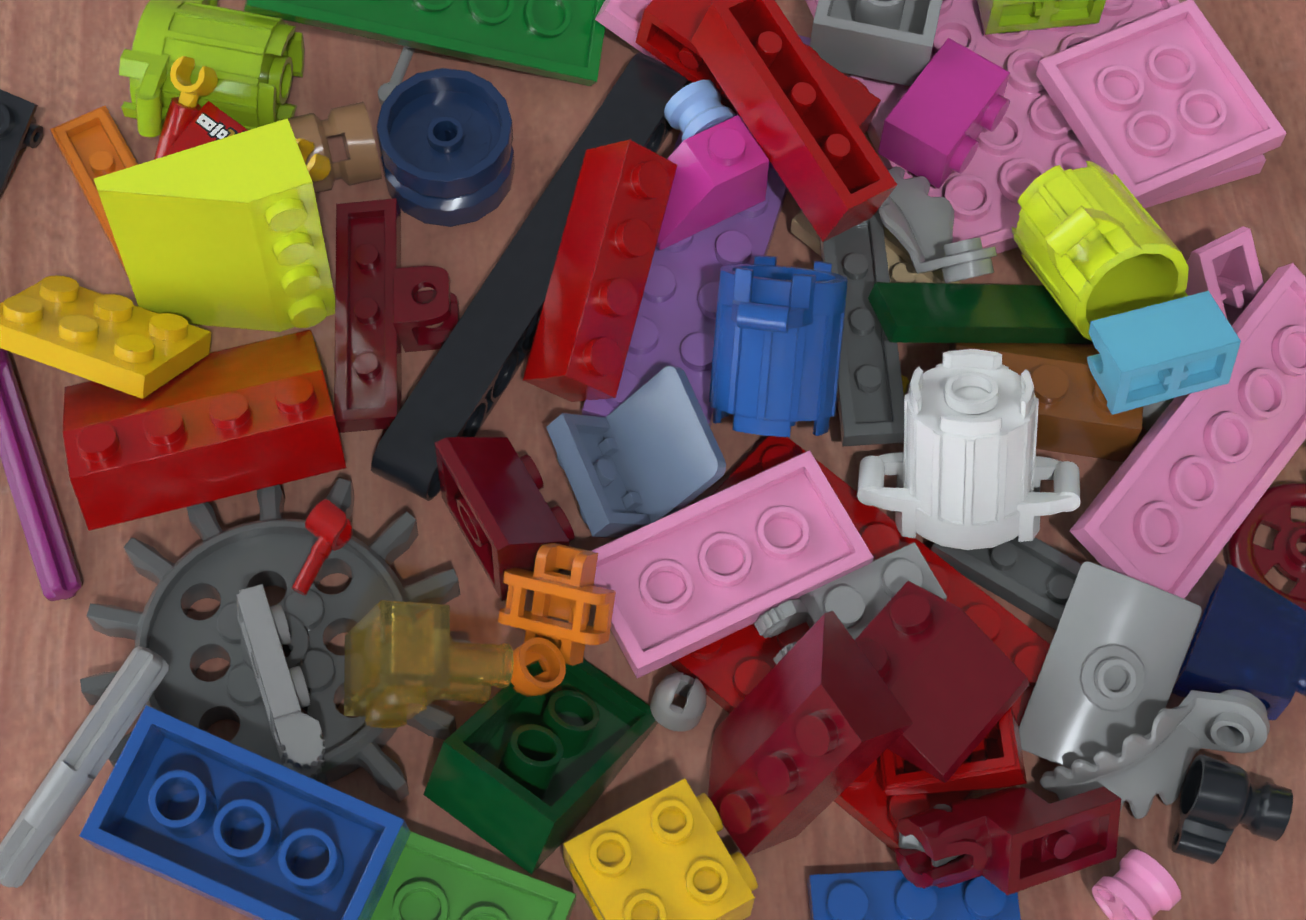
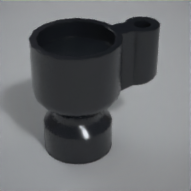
[1172,755,1293,864]

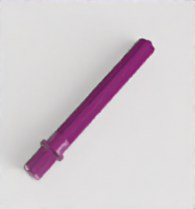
[0,348,82,601]

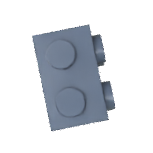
[546,366,726,538]

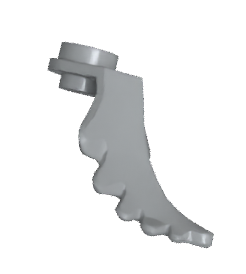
[879,166,997,283]
[1040,689,1270,819]

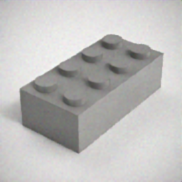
[810,0,942,86]

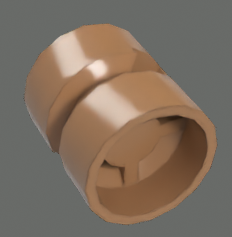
[282,102,382,193]

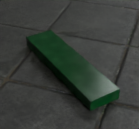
[868,282,1093,344]

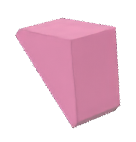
[1185,226,1264,326]

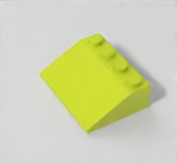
[94,118,335,332]

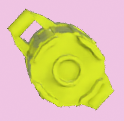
[1012,161,1189,341]

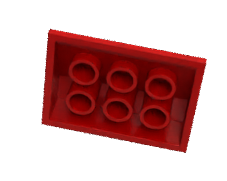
[62,329,347,531]

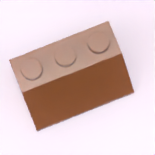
[949,343,1143,462]

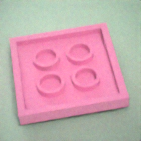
[1036,0,1287,205]

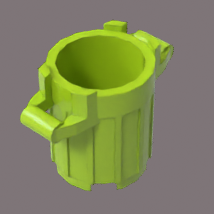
[119,0,305,137]

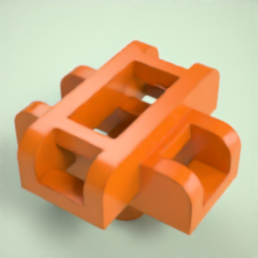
[498,543,616,666]

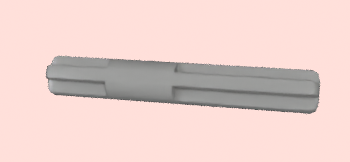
[0,646,169,888]

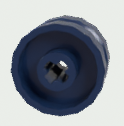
[377,68,515,227]

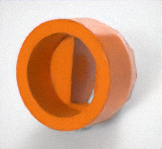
[505,637,566,697]

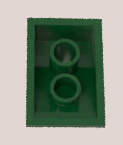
[423,659,658,875]

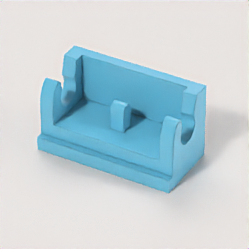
[1087,291,1241,415]

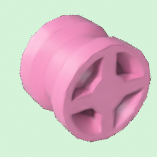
[1092,849,1181,920]

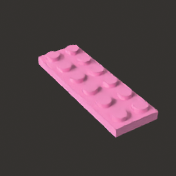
[1070,263,1306,599]

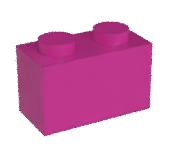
[878,38,1010,189]

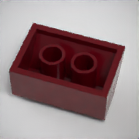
[708,611,913,857]

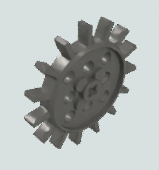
[80,478,473,803]

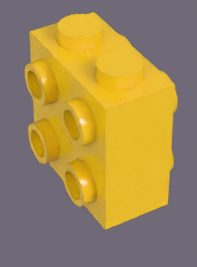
[563,778,758,920]

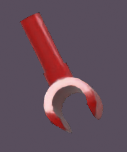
[291,499,353,596]

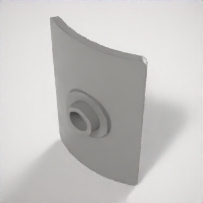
[1019,561,1202,769]

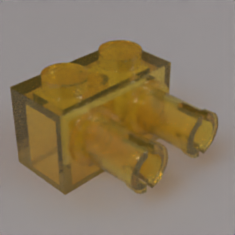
[344,600,514,728]

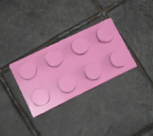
[592,450,874,678]

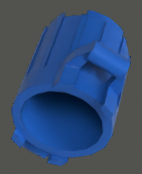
[709,255,848,437]

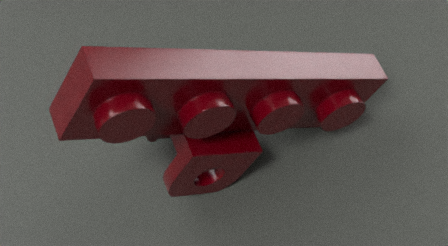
[334,198,460,433]

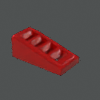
[880,707,1027,796]

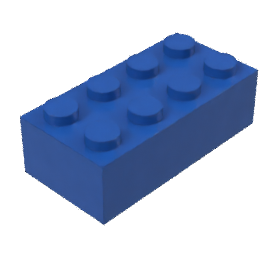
[79,705,411,920]

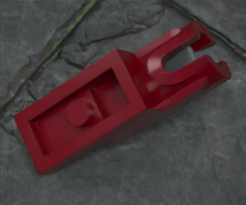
[895,785,1121,895]

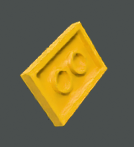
[0,275,211,399]

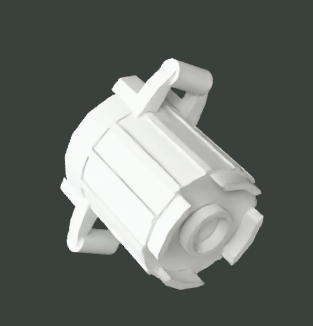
[857,349,1081,550]

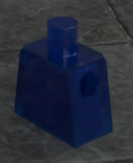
[1171,564,1306,720]

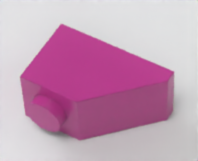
[656,115,769,251]

